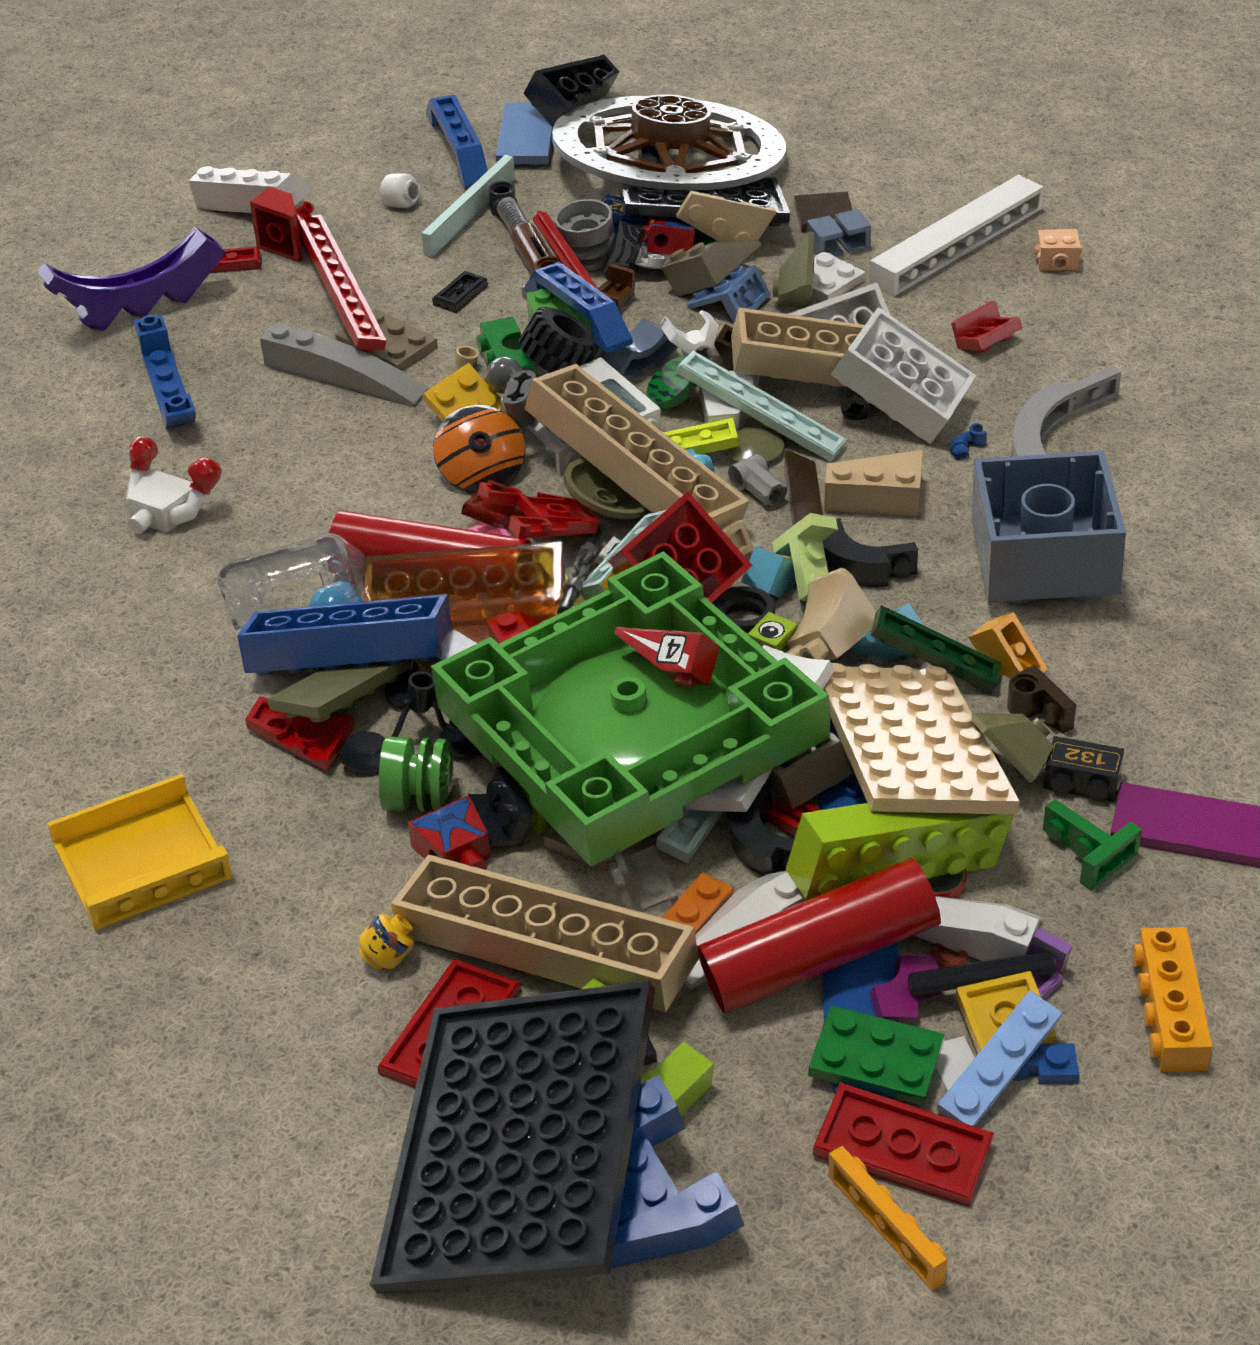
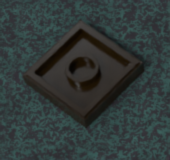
[794,191,853,233]

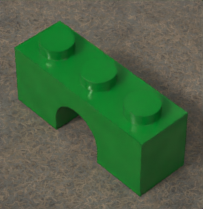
[476,316,538,378]

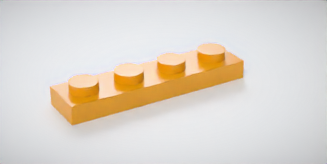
[828,1146,947,1291]

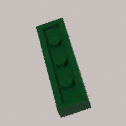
[871,605,1001,693]

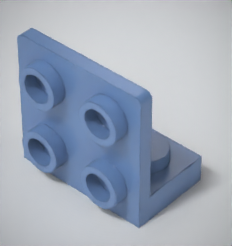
[687,265,771,323]

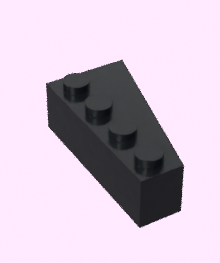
[523,54,620,127]

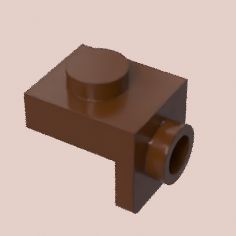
[598,263,635,309]

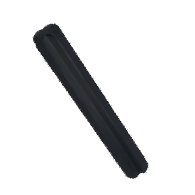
[907,951,1057,996]

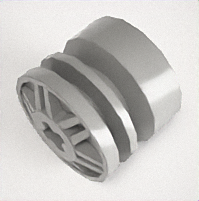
[554,199,615,271]

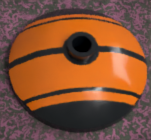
[433,405,525,493]

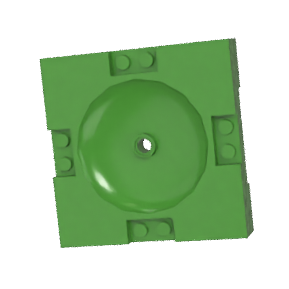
[431,551,830,867]

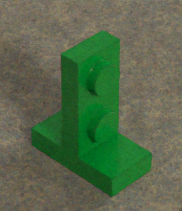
[1043,799,1142,890]

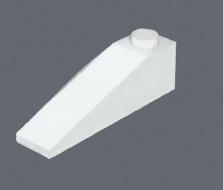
[685,871,809,989]
[914,896,1042,961]

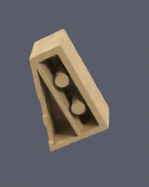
[824,450,923,517]

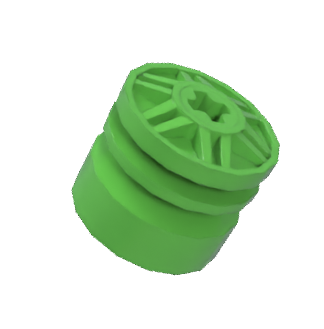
[379,737,454,812]

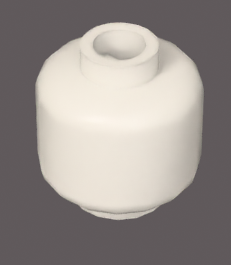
[379,173,420,208]

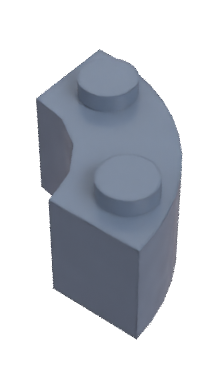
[598,318,678,379]

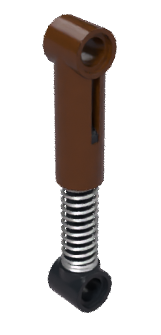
[488,181,560,273]

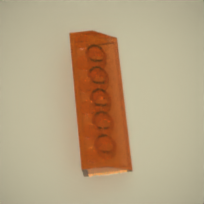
[364,542,566,627]

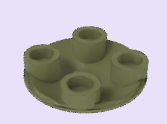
[723,427,784,463]

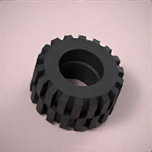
[519,307,600,373]

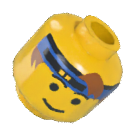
[358,914,415,970]

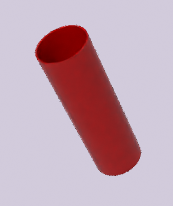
[327,510,533,600]
[697,857,941,1014]

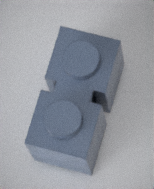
[807,209,871,257]

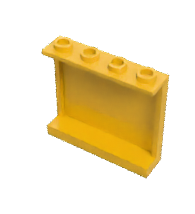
[47,773,233,931]

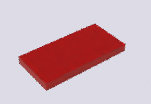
[377,959,521,1088]
[813,1082,994,1207]

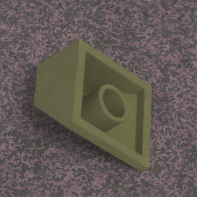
[773,232,815,308]
[972,713,1054,783]

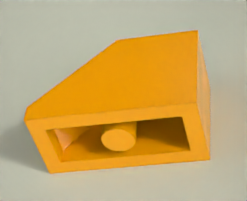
[968,612,1048,678]

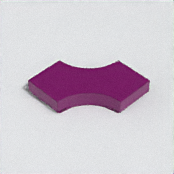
[869,955,941,1025]

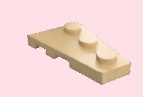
[676,191,777,242]

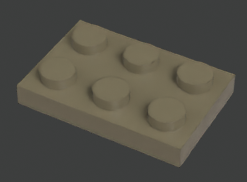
[335,309,438,371]

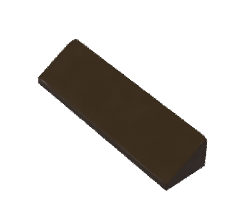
[784,450,823,526]

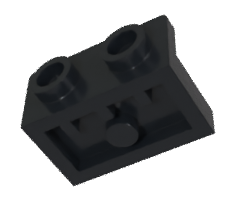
[468,766,534,847]

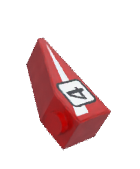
[615,627,720,689]

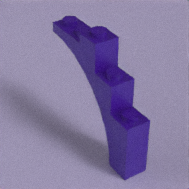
[38,226,226,331]

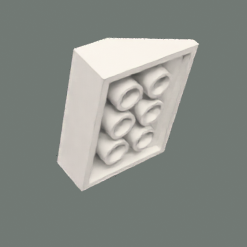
[830,307,976,444]

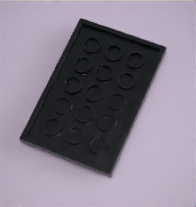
[617,170,790,227]

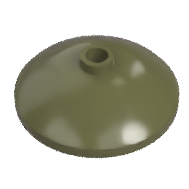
[563,458,650,520]

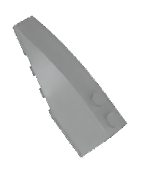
[260,323,429,407]

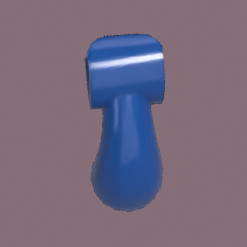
[950,423,987,460]

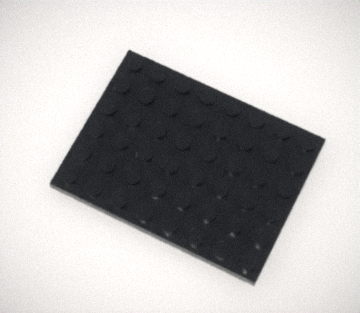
[370,980,655,1294]

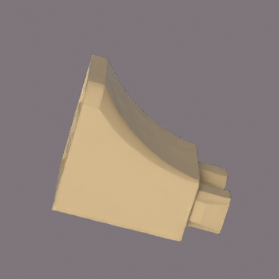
[786,568,876,661]

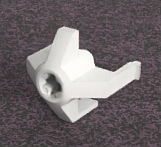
[659,310,722,366]

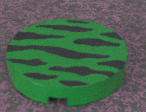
[646,357,697,409]

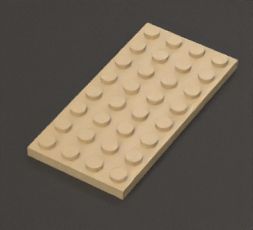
[823,663,1020,814]

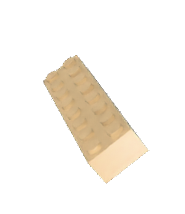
[525,364,749,529]
[391,854,699,1013]

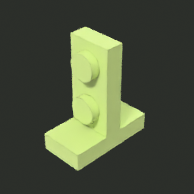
[772,513,838,601]

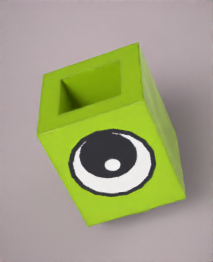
[748,612,797,653]

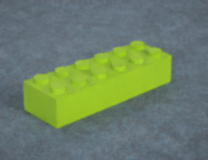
[786,803,1015,900]

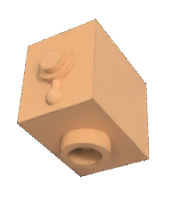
[1034,229,1082,271]

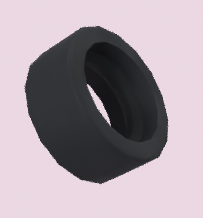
[713,586,776,634]

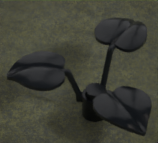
[339,659,482,775]

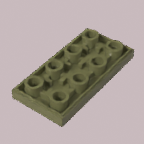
[267,659,410,722]

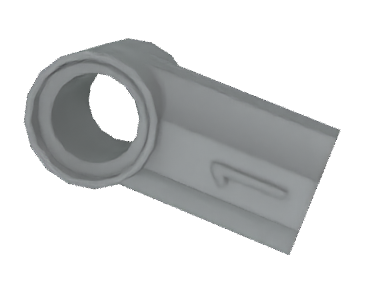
[728,454,787,508]

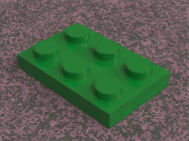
[808,1005,945,1106]

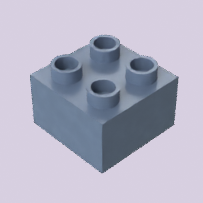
[972,451,1126,605]

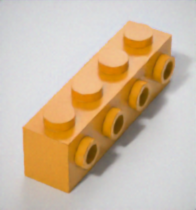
[1132,927,1212,1072]

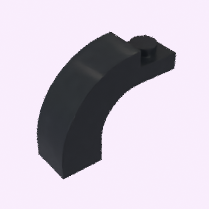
[822,518,918,587]
[726,784,795,876]

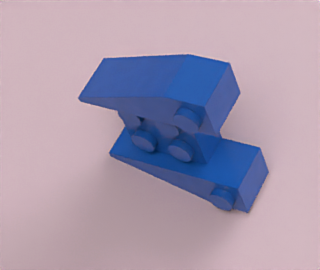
[611,1075,744,1268]

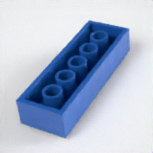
[237,594,453,676]

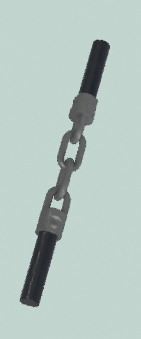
[557,528,601,614]

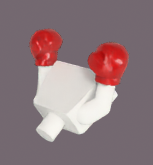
[126,437,222,534]

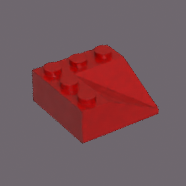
[608,491,753,603]

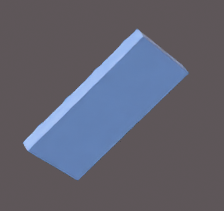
[496,102,553,166]

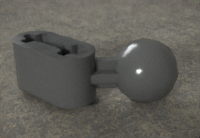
[486,356,537,429]

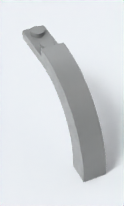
[1011,366,1121,456]

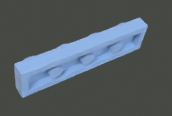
[937,990,1062,1126]

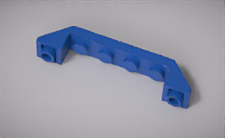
[426,94,488,190]
[524,262,633,353]
[133,315,196,429]

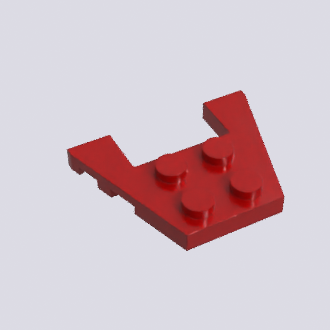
[478,482,599,539]

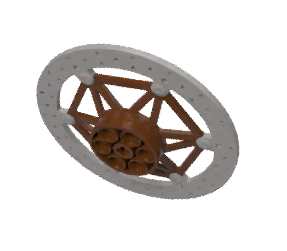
[552,95,786,191]

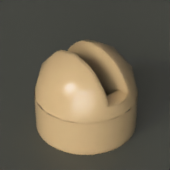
[455,345,479,368]

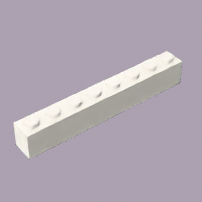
[869,175,1044,296]

